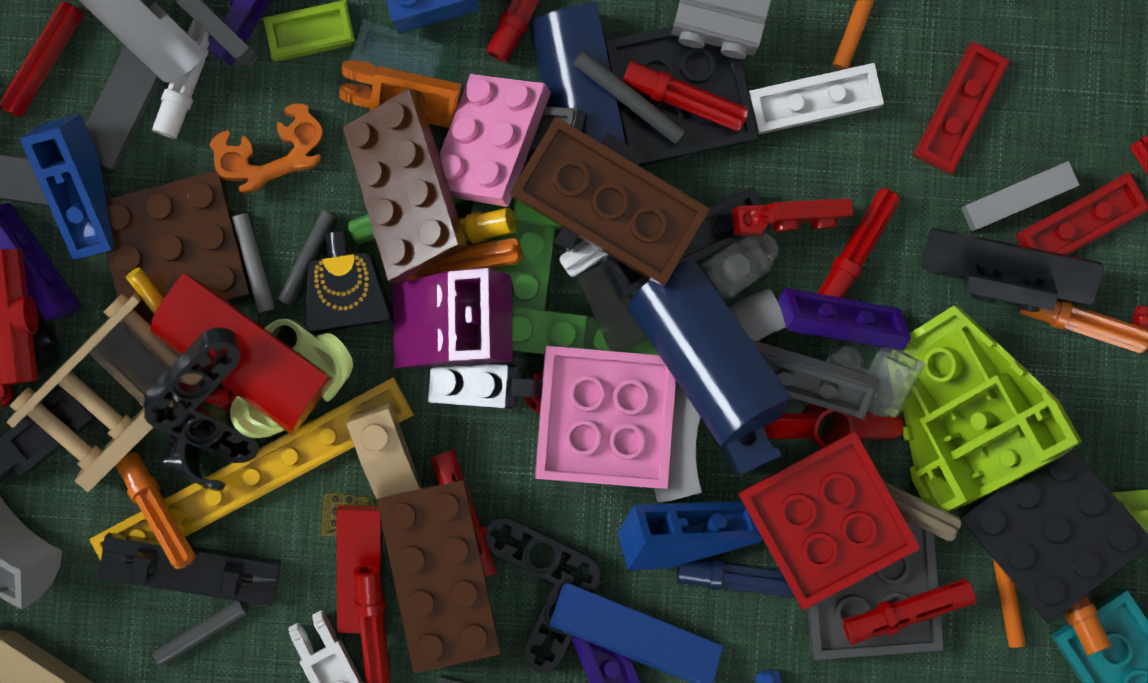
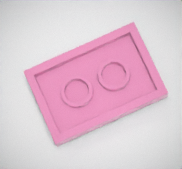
[439,74,551,207]

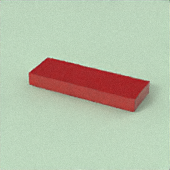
[912,41,1010,175]
[1015,172,1148,255]
[336,505,382,633]

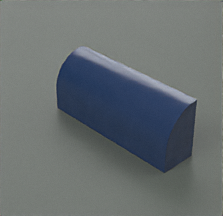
[530,2,626,144]
[627,259,792,447]

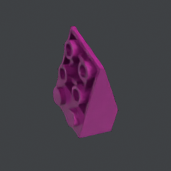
[393,268,513,369]

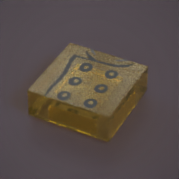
[320,492,369,537]

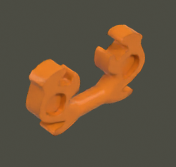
[209,104,322,194]

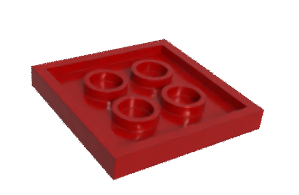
[738,430,921,610]

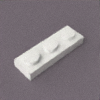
[748,63,884,135]

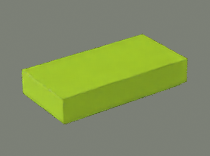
[263,0,357,62]

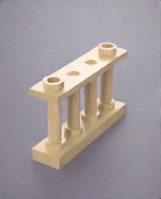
[6,292,203,492]

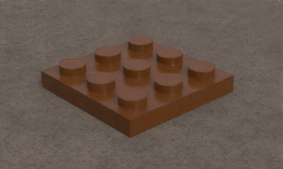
[106,171,252,327]

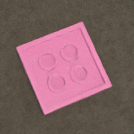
[535,346,676,489]

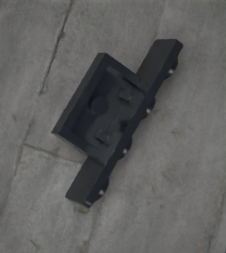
[921,228,1104,312]

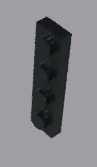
[601,186,771,298]

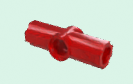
[0,249,39,386]

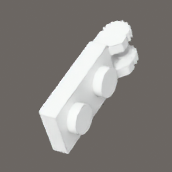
[288,610,363,683]

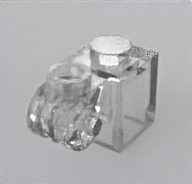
[699,233,779,302]
[826,346,926,418]

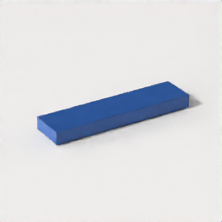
[549,583,723,683]

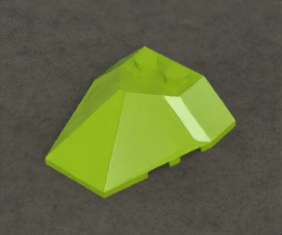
[886,305,1082,512]

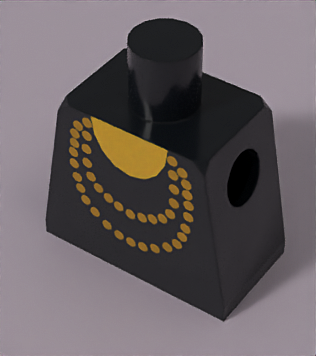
[306,231,393,333]

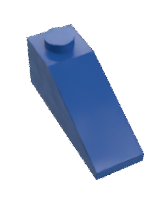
[20,114,114,260]
[617,501,763,571]

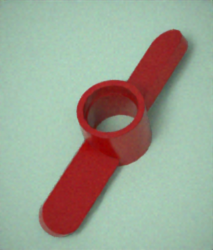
[763,403,904,447]

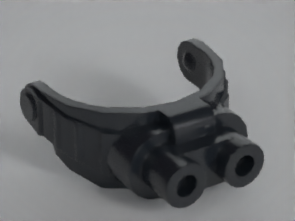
[163,411,230,491]

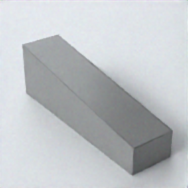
[961,161,1080,232]

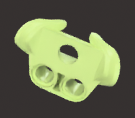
[230,319,353,438]

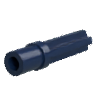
[677,559,795,598]

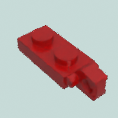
[731,198,853,237]

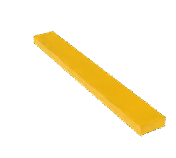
[89,377,415,561]

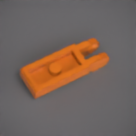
[339,59,462,128]

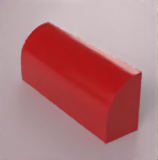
[150,273,335,436]

